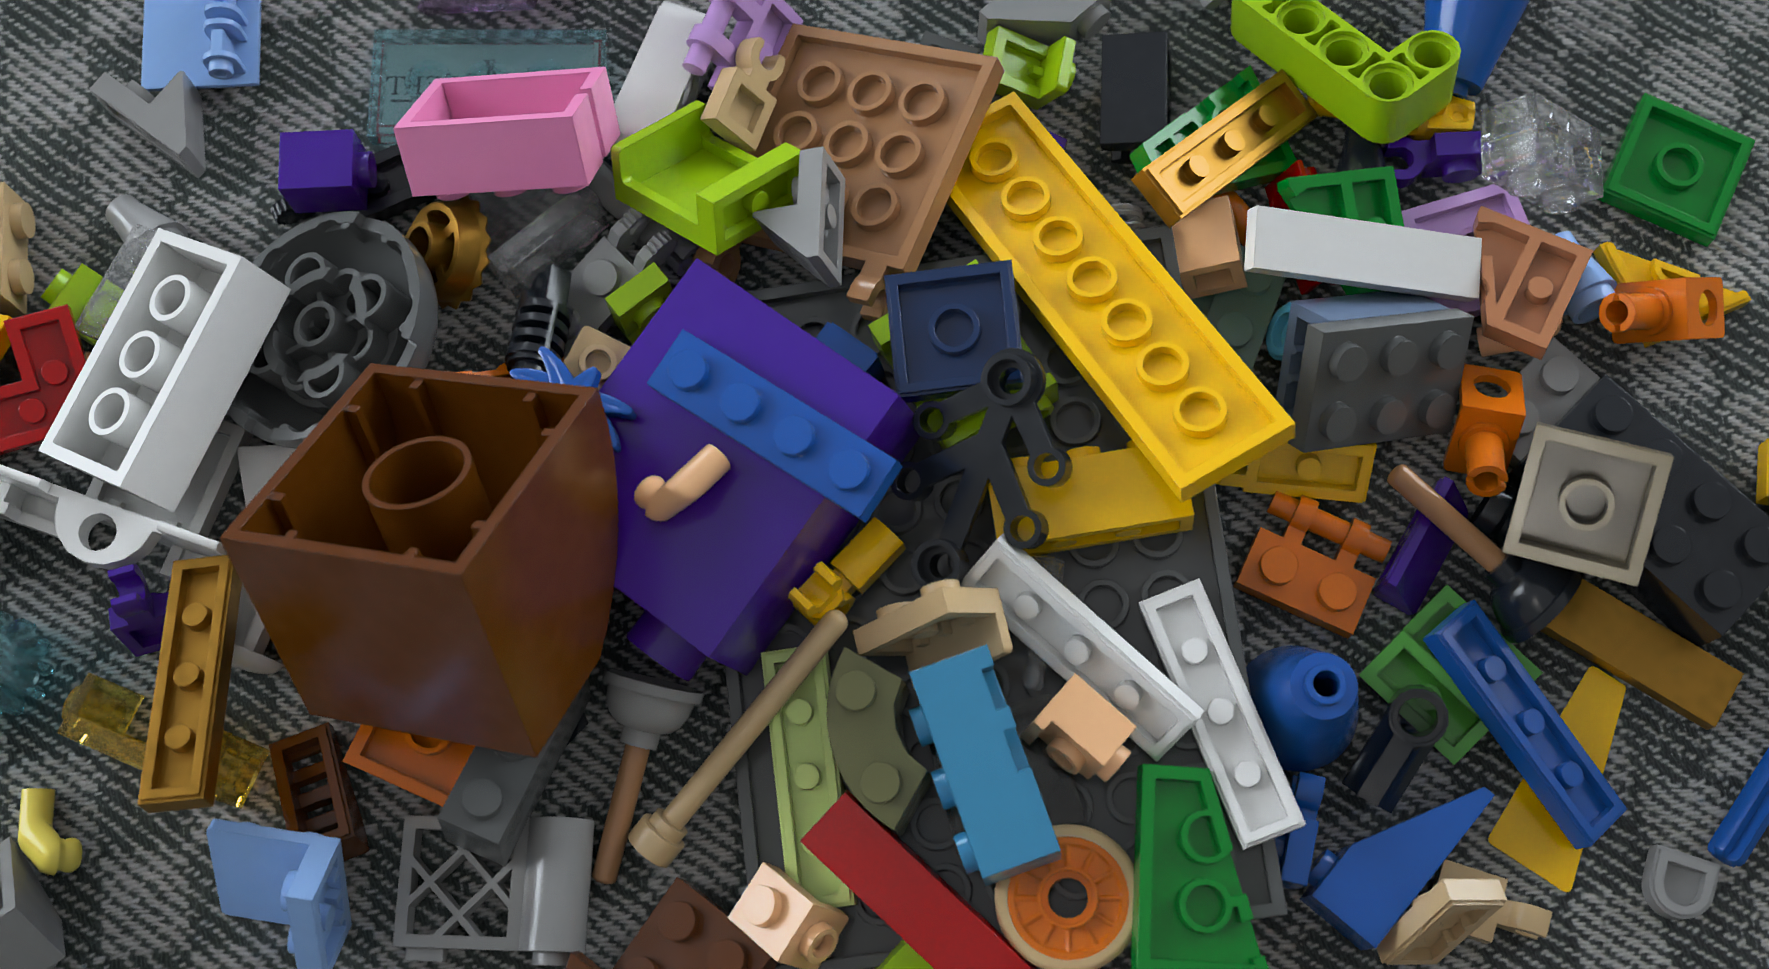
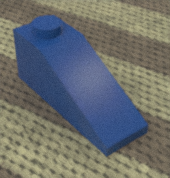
[1300,787,1495,951]

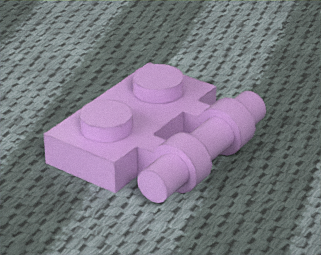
[682,0,804,90]

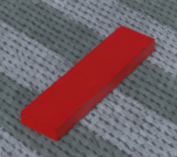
[800,789,1038,969]

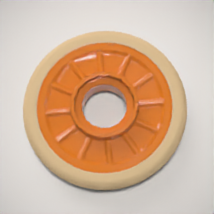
[994,824,1134,969]

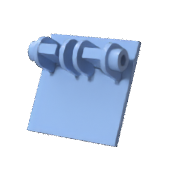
[141,0,261,92]

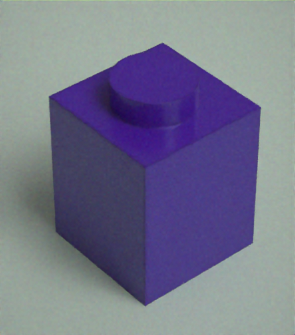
[278,129,377,213]

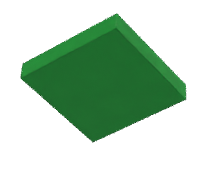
[1595,93,1756,247]

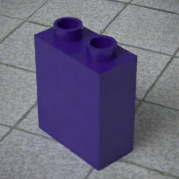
[599,258,920,682]

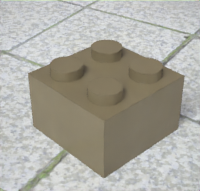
[1502,422,1674,587]

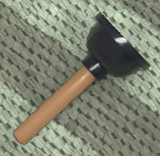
[1387,464,1584,643]

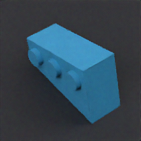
[909,644,1061,886]

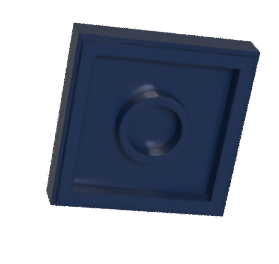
[884,260,1024,403]

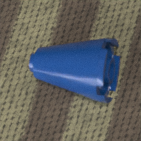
[1424,0,1530,100]
[1246,646,1359,772]

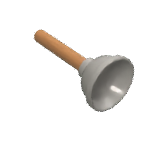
[592,669,705,885]

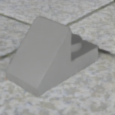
[89,71,206,178]
[753,146,845,288]

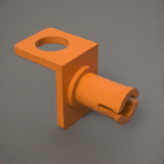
[1598,277,1725,344]
[1443,364,1526,497]

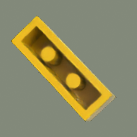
[988,440,1194,556]

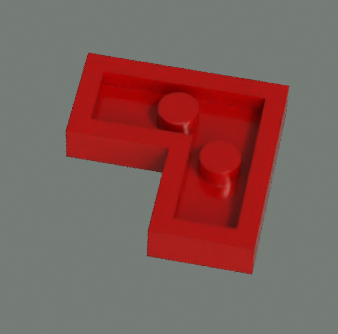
[0,304,87,455]

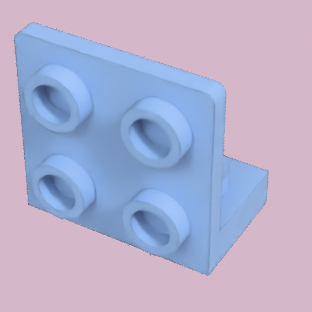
[206,819,352,969]

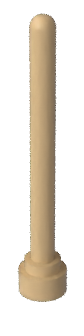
[628,610,848,868]

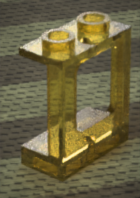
[57,672,270,809]

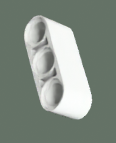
[609,1,713,153]

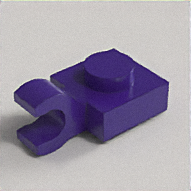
[1383,130,1497,188]
[108,564,169,657]

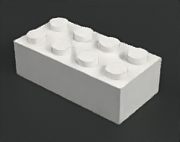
[38,228,291,513]

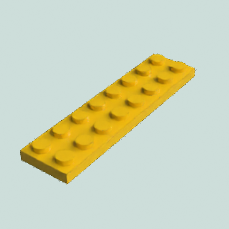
[947,91,1295,503]

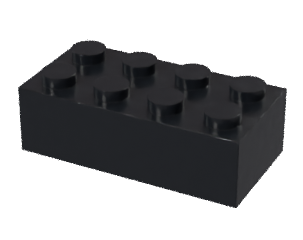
[1506,375,1769,647]

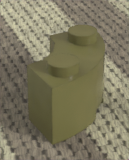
[827,647,933,836]

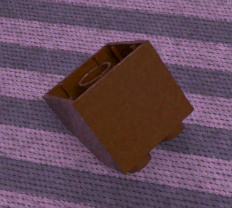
[219,363,619,758]

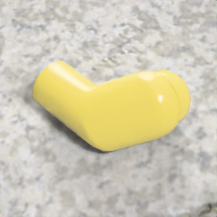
[17,788,82,876]

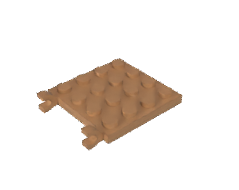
[692,23,1005,322]

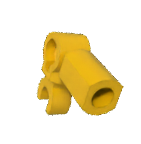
[788,517,906,626]

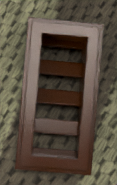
[269,722,370,861]

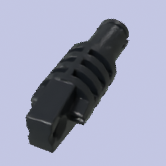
[504,264,573,379]

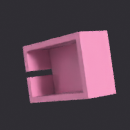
[393,66,621,201]

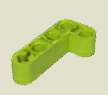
[1230,0,1461,144]

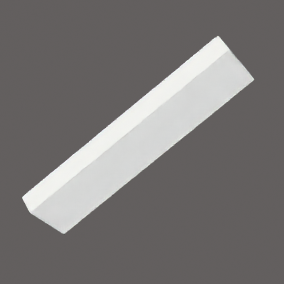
[1244,205,1482,302]
[960,533,1204,762]
[1138,578,1306,851]

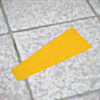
[1488,666,1626,892]

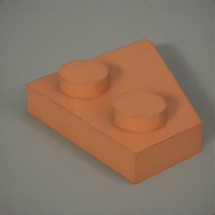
[1473,206,1594,360]

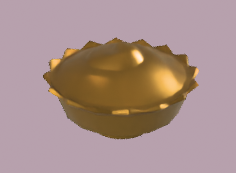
[406,195,492,310]

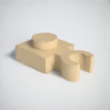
[700,37,785,152]

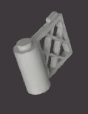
[392,815,595,966]

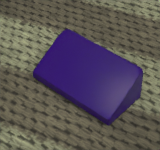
[1373,476,1468,615]

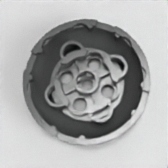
[227,211,438,449]

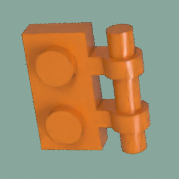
[1233,491,1392,639]

